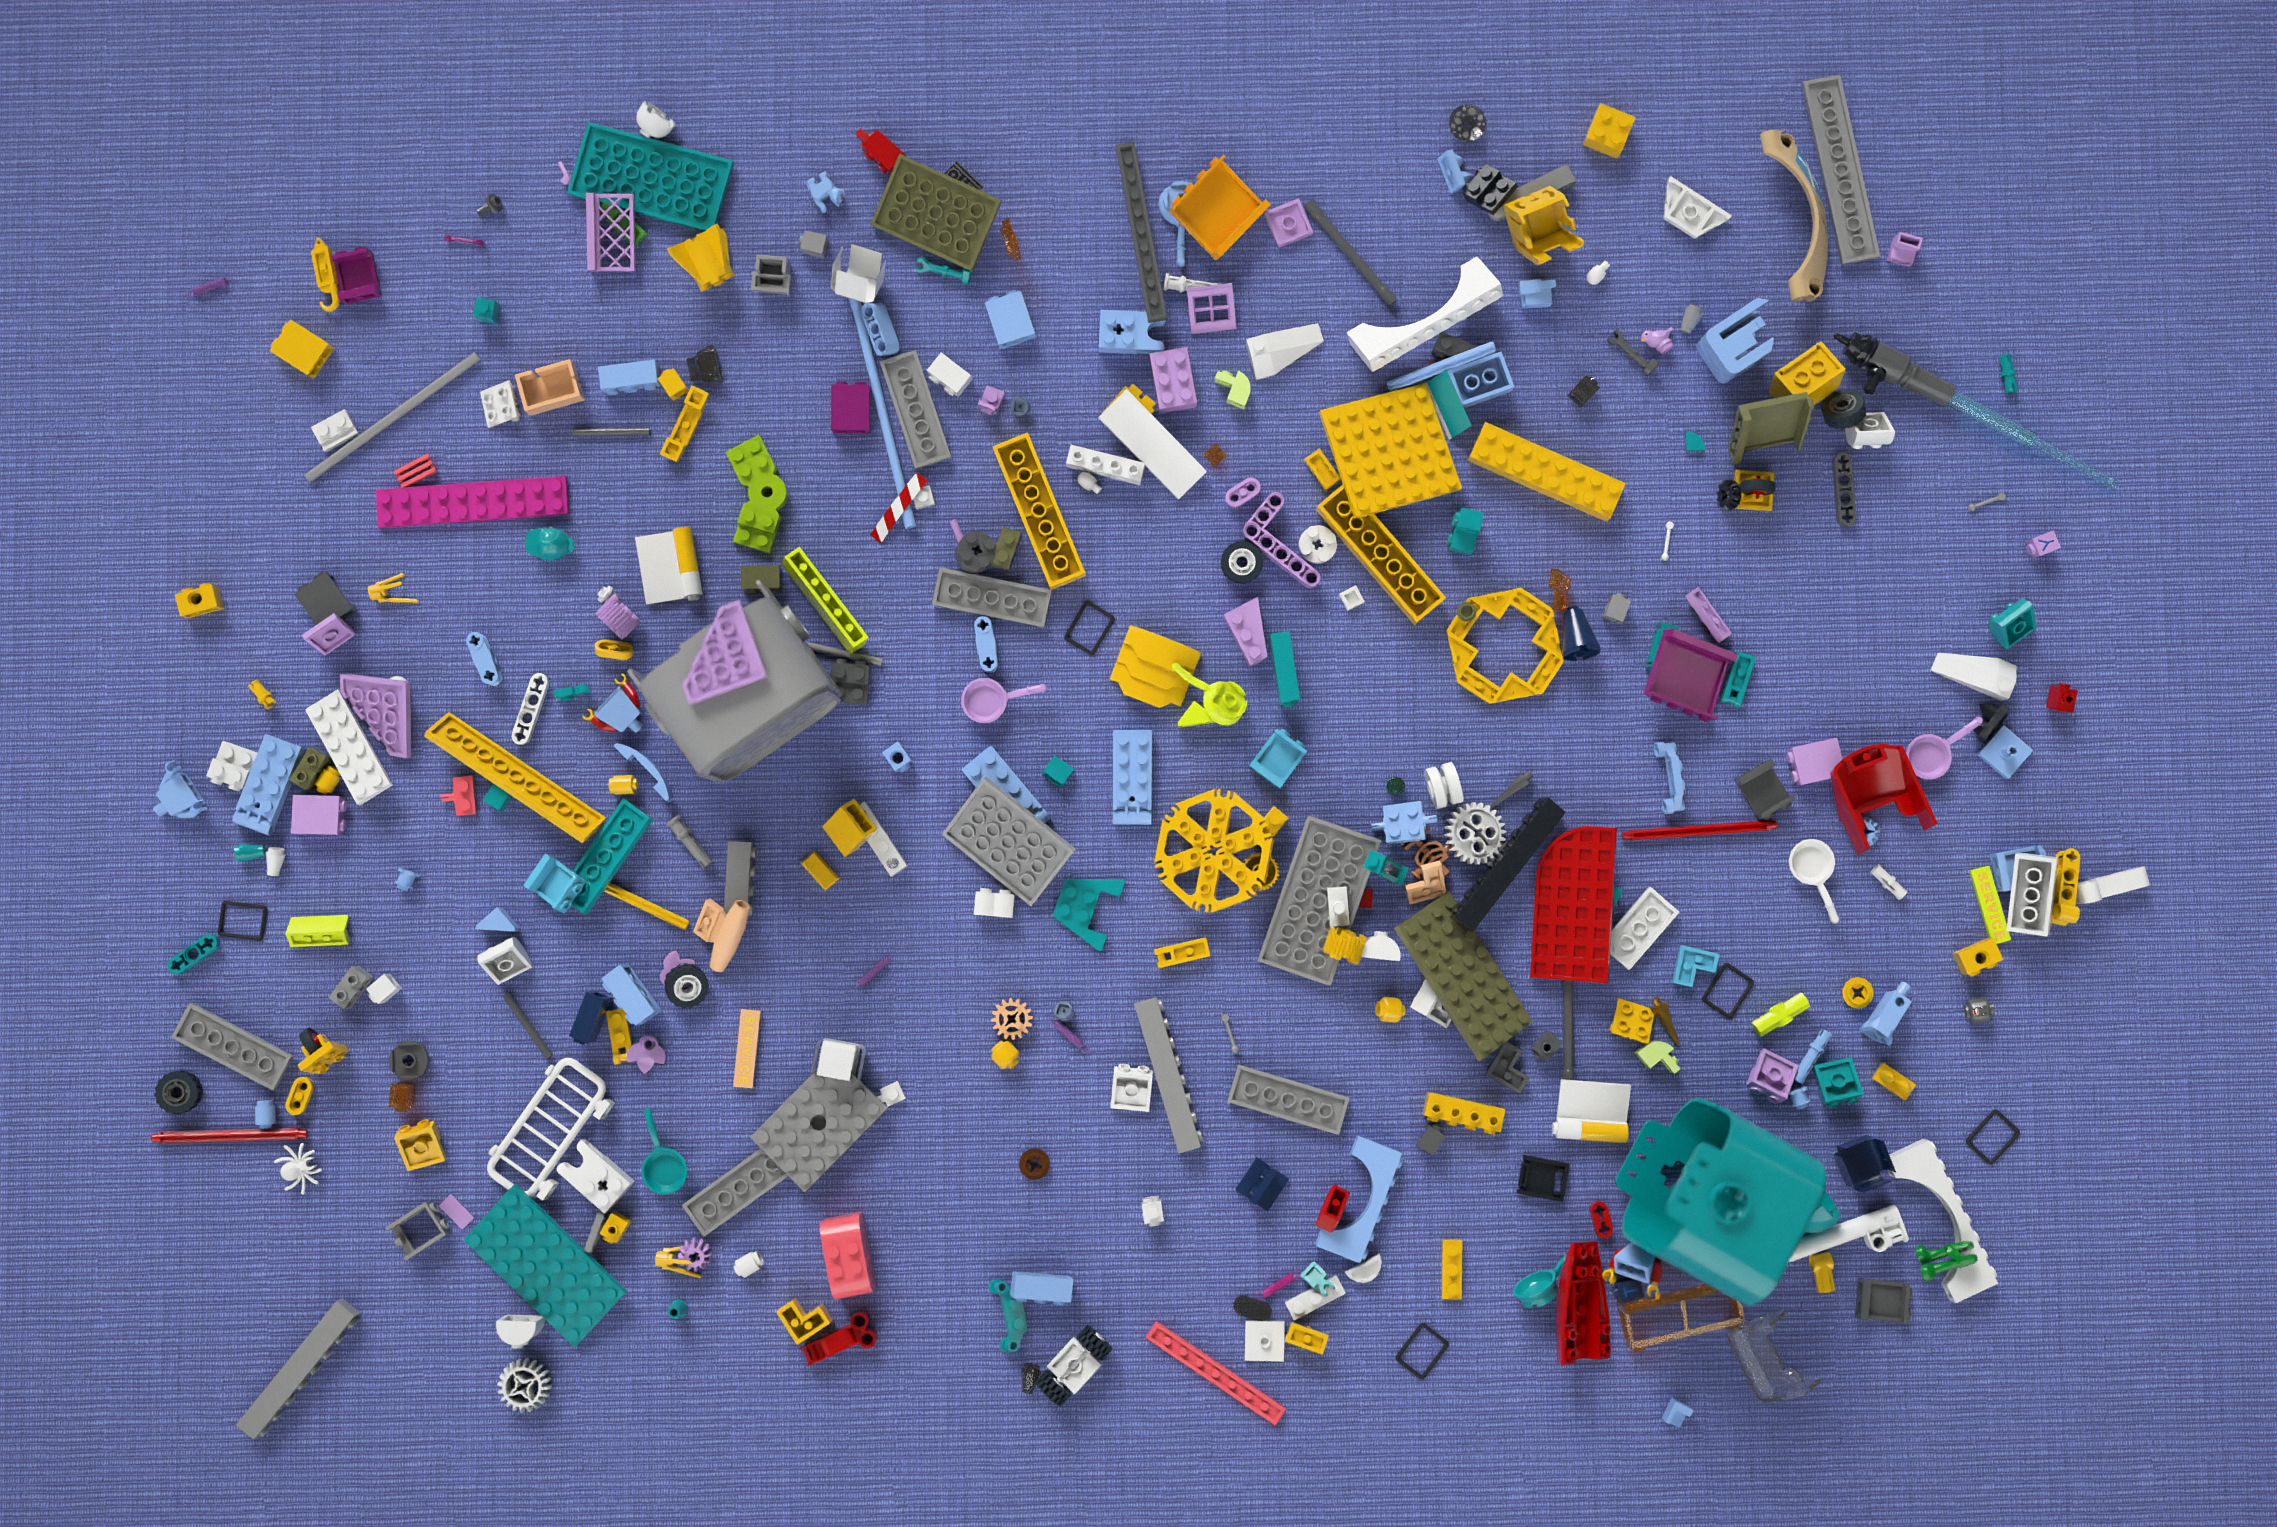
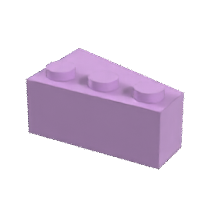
[1223,597,1267,668]

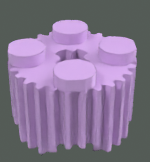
[595,595,641,639]

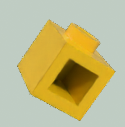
[599,1211,632,1244]

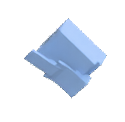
[1519,279,1556,309]

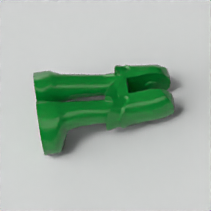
[1915,1241,1978,1282]

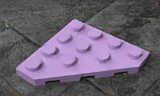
[683,600,767,705]
[340,673,411,758]

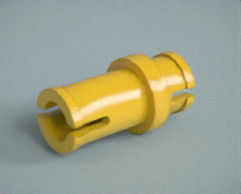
[248,680,276,709]

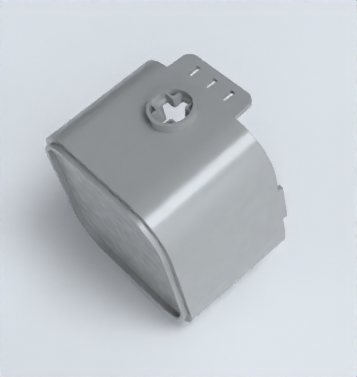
[628,580,842,783]

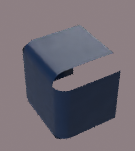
[1834,1135,1896,1193]

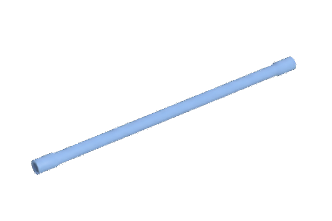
[849,298,916,529]

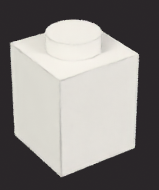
[366,974,402,1004]

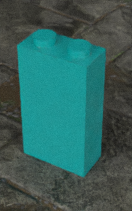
[1268,631,1300,708]

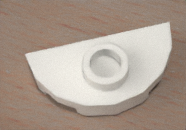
[1345,1254,1382,1283]

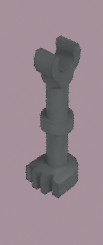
[1607,329,1659,377]

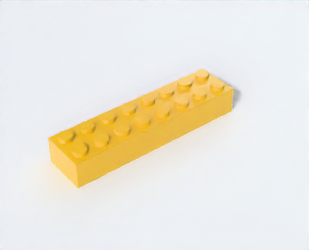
[1467,422,1626,522]
[992,432,1086,590]
[1316,485,1446,625]

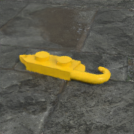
[311,237,340,312]

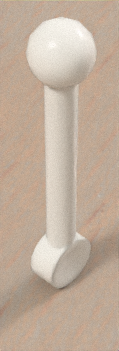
[1661,522,1674,561]

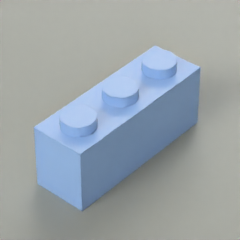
[598,359,661,395]
[1010,1271,1073,1305]

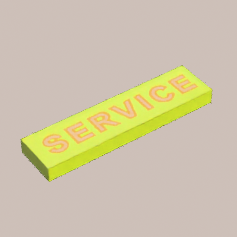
[1969,866,2011,944]

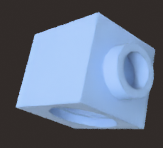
[882,742,913,773]

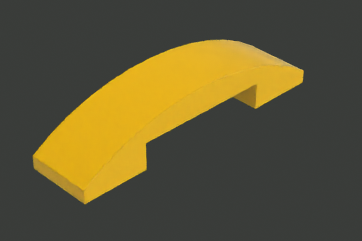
[660,385,709,462]

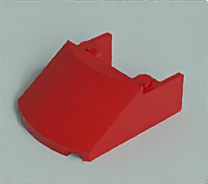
[1830,744,1938,856]

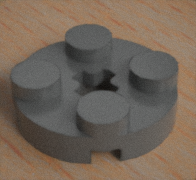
[389,1041,430,1080]

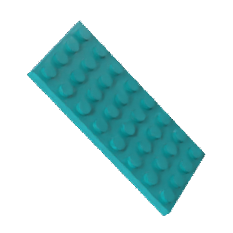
[567,122,734,232]
[464,1184,627,1348]

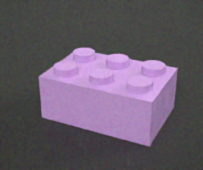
[1149,347,1197,414]

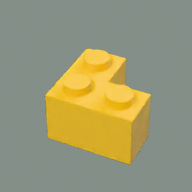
[776,1298,833,1345]

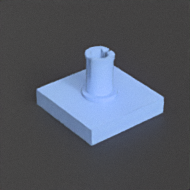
[1977,725,2033,779]

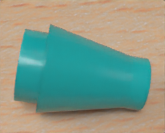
[234,843,265,862]
[668,1299,688,1319]

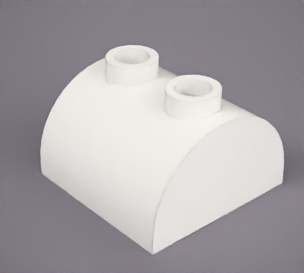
[1845,412,1895,449]
[1361,931,1400,961]
[478,937,532,985]
[496,1314,545,1349]

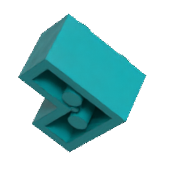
[1446,507,1484,556]

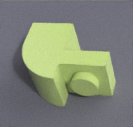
[1215,370,1250,409]
[1634,1041,1680,1074]

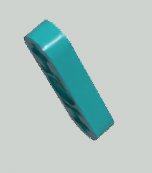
[168,934,220,974]

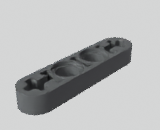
[1832,452,1856,527]

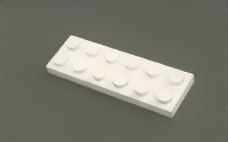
[305,689,393,805]

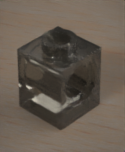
[1567,375,1600,408]

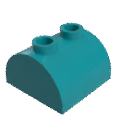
[1988,599,2037,650]

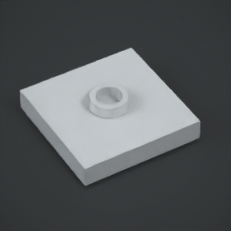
[1245,1320,1285,1362]

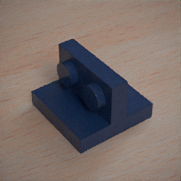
[1235,1157,1289,1212]

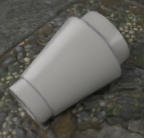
[1680,304,1703,334]

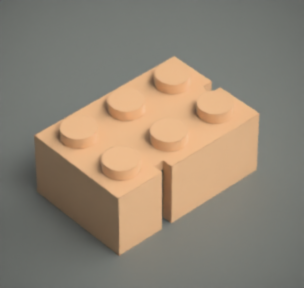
[515,359,585,416]

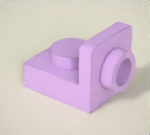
[978,385,1005,415]

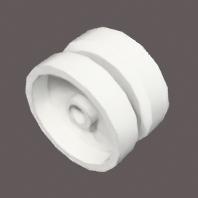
[1425,762,1463,809]

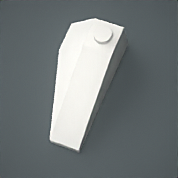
[1246,323,1323,380]
[1930,653,2017,701]

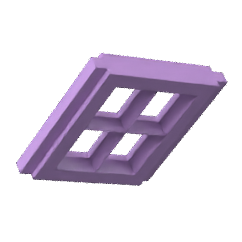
[1187,283,1236,334]

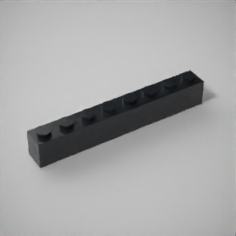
[1449,798,1566,932]

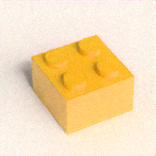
[1582,103,1635,158]

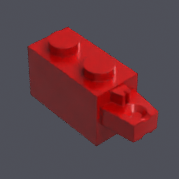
[855,128,905,175]

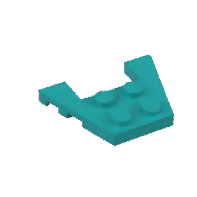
[1053,879,1125,952]

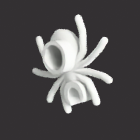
[274,1143,322,1195]

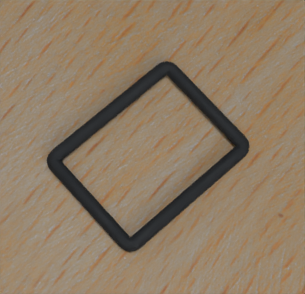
[1064,601,1115,655]
[218,901,267,941]
[1702,963,1754,1018]
[1966,1109,2020,1165]
[1395,1323,1449,1379]

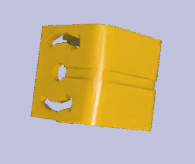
[1503,186,1584,266]

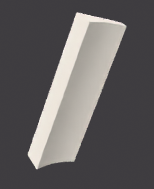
[1098,389,1207,499]

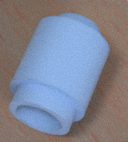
[255,1100,276,1128]

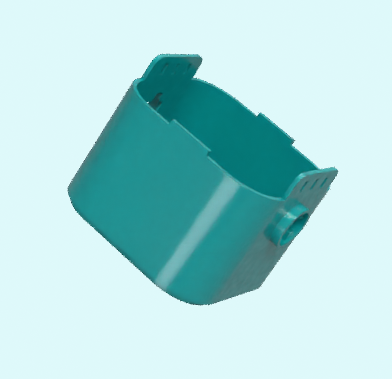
[1615,1098,1827,1305]

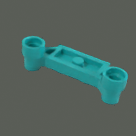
[988,1279,1028,1353]

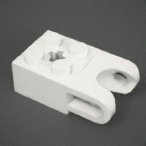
[557,1139,635,1213]

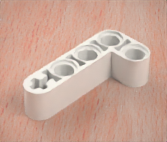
[2076,866,2150,904]

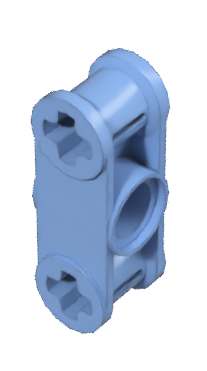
[974,616,998,673]
[466,632,503,686]

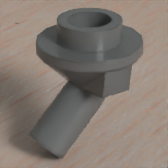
[476,194,503,216]

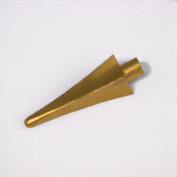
[1650,996,1679,1046]

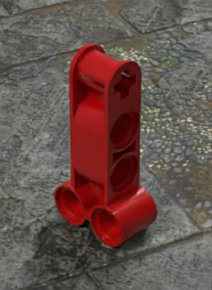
[799,1310,878,1366]

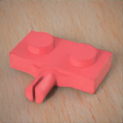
[441,776,477,816]

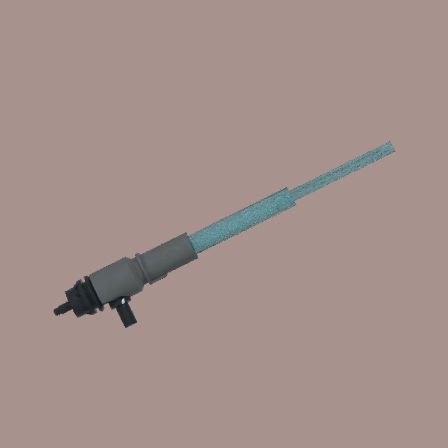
[1834,332,2119,490]

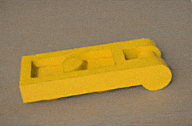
[1154,937,1211,968]
[606,1008,633,1065]

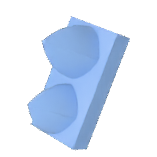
[1438,149,1473,193]

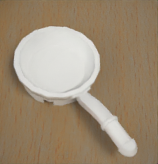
[1789,839,1839,924]

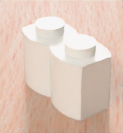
[974,888,1015,918]

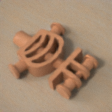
[1399,828,1455,880]

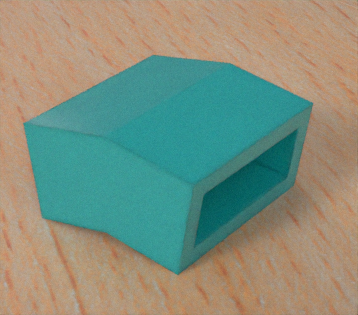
[1042,755,1074,788]

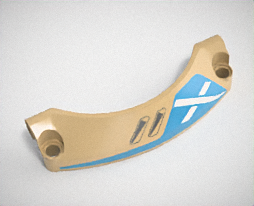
[1760,130,1828,302]

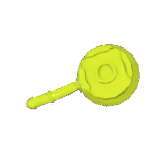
[1172,663,1247,726]

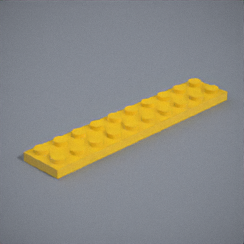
[424,712,606,843]

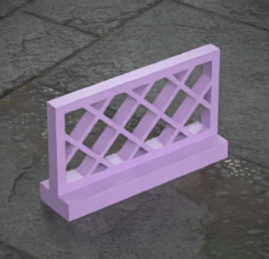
[586,193,635,272]

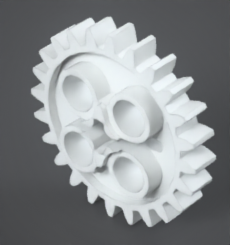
[1444,802,1506,865]

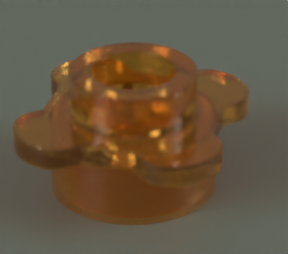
[1204,444,1227,467]

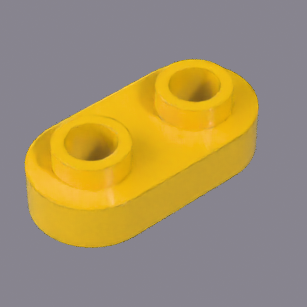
[595,639,633,661]
[285,1077,314,1115]

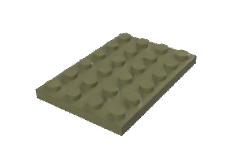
[870,154,1003,271]

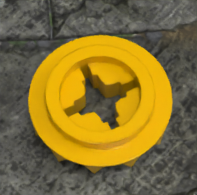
[1842,977,1873,1008]

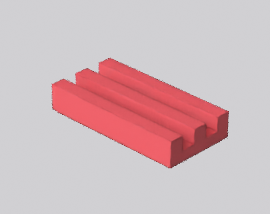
[394,454,438,488]

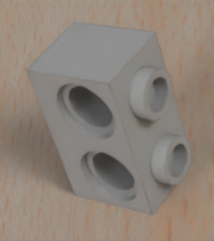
[328,966,374,1009]

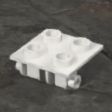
[480,380,521,428]

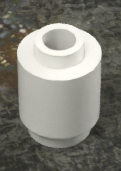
[734,1251,764,1278]

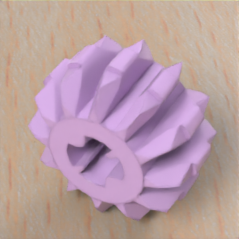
[678,1237,712,1272]

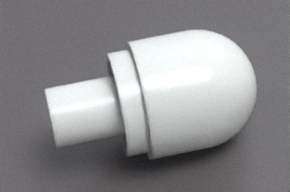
[1586,261,1610,285]
[1078,472,1102,494]

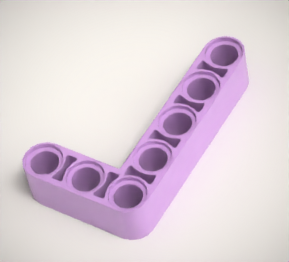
[1243,492,1320,589]

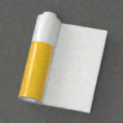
[635,526,703,605]
[1552,1079,1631,1143]

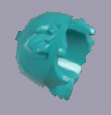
[525,527,575,561]

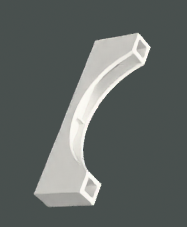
[1347,257,1503,372]
[1884,1139,1998,1303]

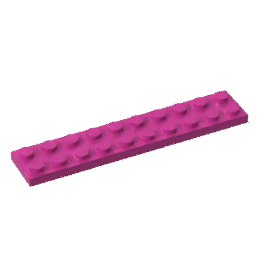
[376,476,569,528]

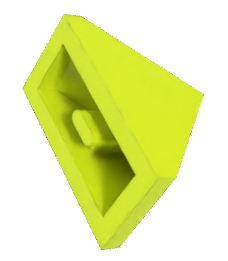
[1178,701,1216,728]

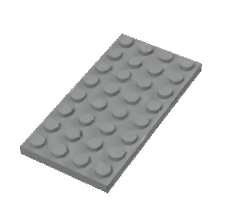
[1257,815,1381,986]

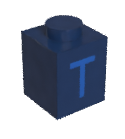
[1612,1278,1645,1303]

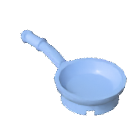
[1158,181,1190,267]

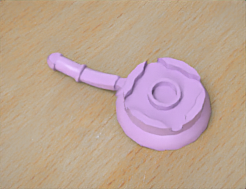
[961,678,1047,723]
[1906,717,1983,780]

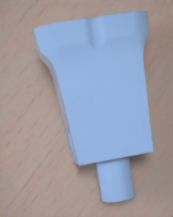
[1859,982,1912,1046]

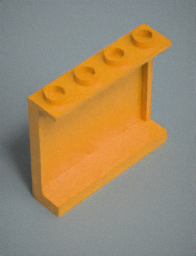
[1168,155,1271,260]

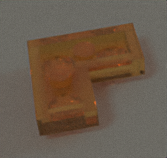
[1000,219,1021,262]
[1549,568,1571,614]

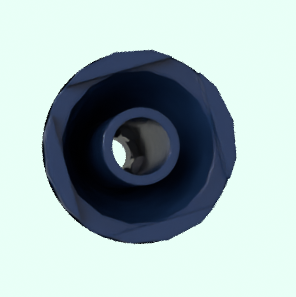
[1562,606,1601,662]

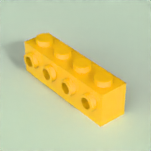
[1422,1092,1506,1135]

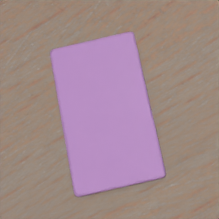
[439,1194,474,1230]

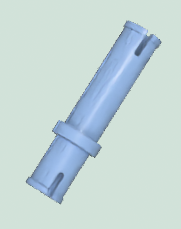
[1794,1028,1832,1085]

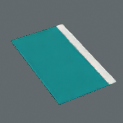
[1426,369,1472,440]

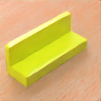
[286,915,350,947]

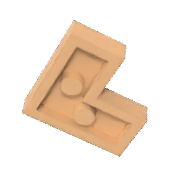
[1405,860,1446,904]

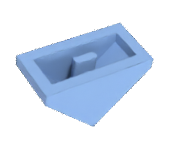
[476,907,520,932]

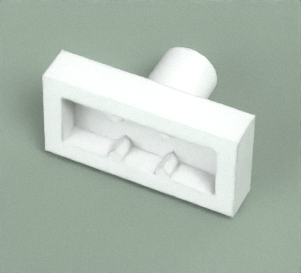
[1327,886,1350,927]

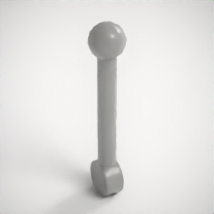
[1968,493,2006,511]
[1221,1014,1239,1053]

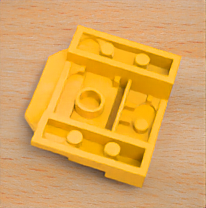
[1109,625,1201,708]

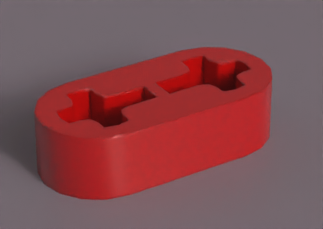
[1589,1201,1613,1238]

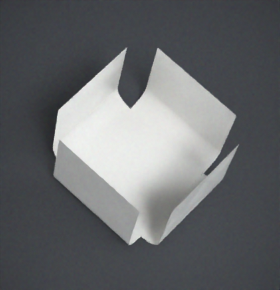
[831,244,886,303]
[811,1038,866,1081]

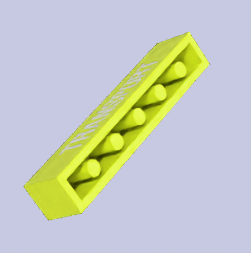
[781,547,869,655]

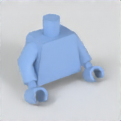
[153,760,207,818]

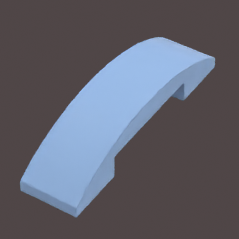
[614,743,673,802]

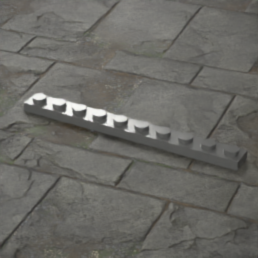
[1116,142,1167,323]

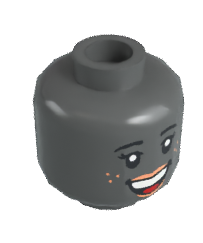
[1964,997,1995,1024]

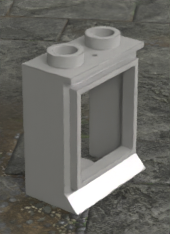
[385,1200,450,1261]

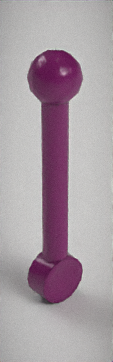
[444,235,484,246]

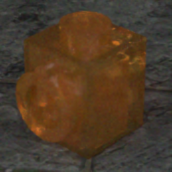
[388,1083,416,1112]

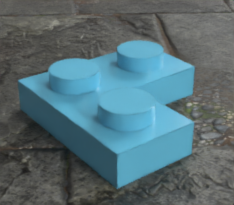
[1672,945,1720,987]

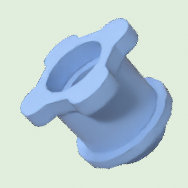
[395,868,420,891]
[1789,1086,1811,1110]

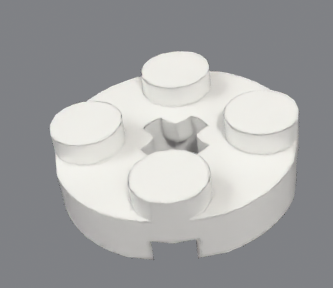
[1298,525,1337,564]

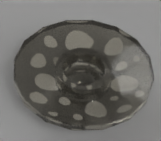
[1449,105,1486,142]

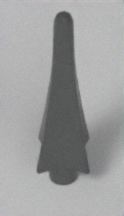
[1490,771,1534,808]

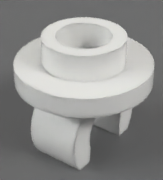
[598,586,619,603]

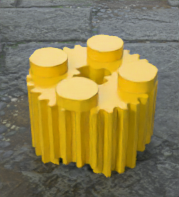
[1243,852,1279,891]
[1323,926,1367,964]

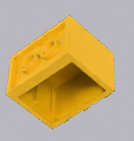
[1769,341,1846,405]

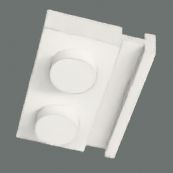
[311,409,359,452]

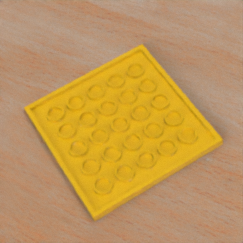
[1319,383,1462,519]

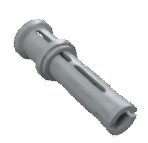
[666,815,713,869]

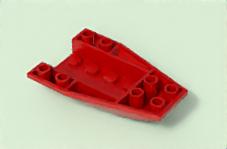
[1556,1240,1611,1365]

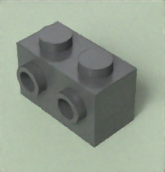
[1431,332,1476,366]

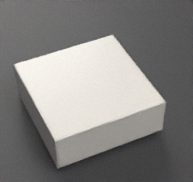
[1339,585,1365,611]

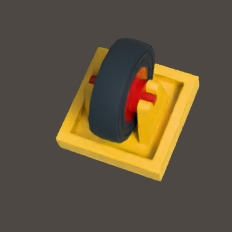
[1734,470,1775,511]
[298,1028,349,1074]

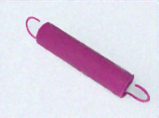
[1257,1270,1301,1301]

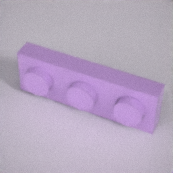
[1685,587,1732,643]

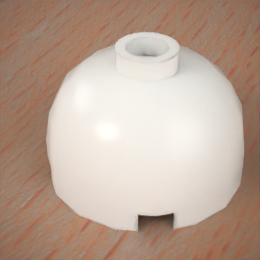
[636,101,675,138]

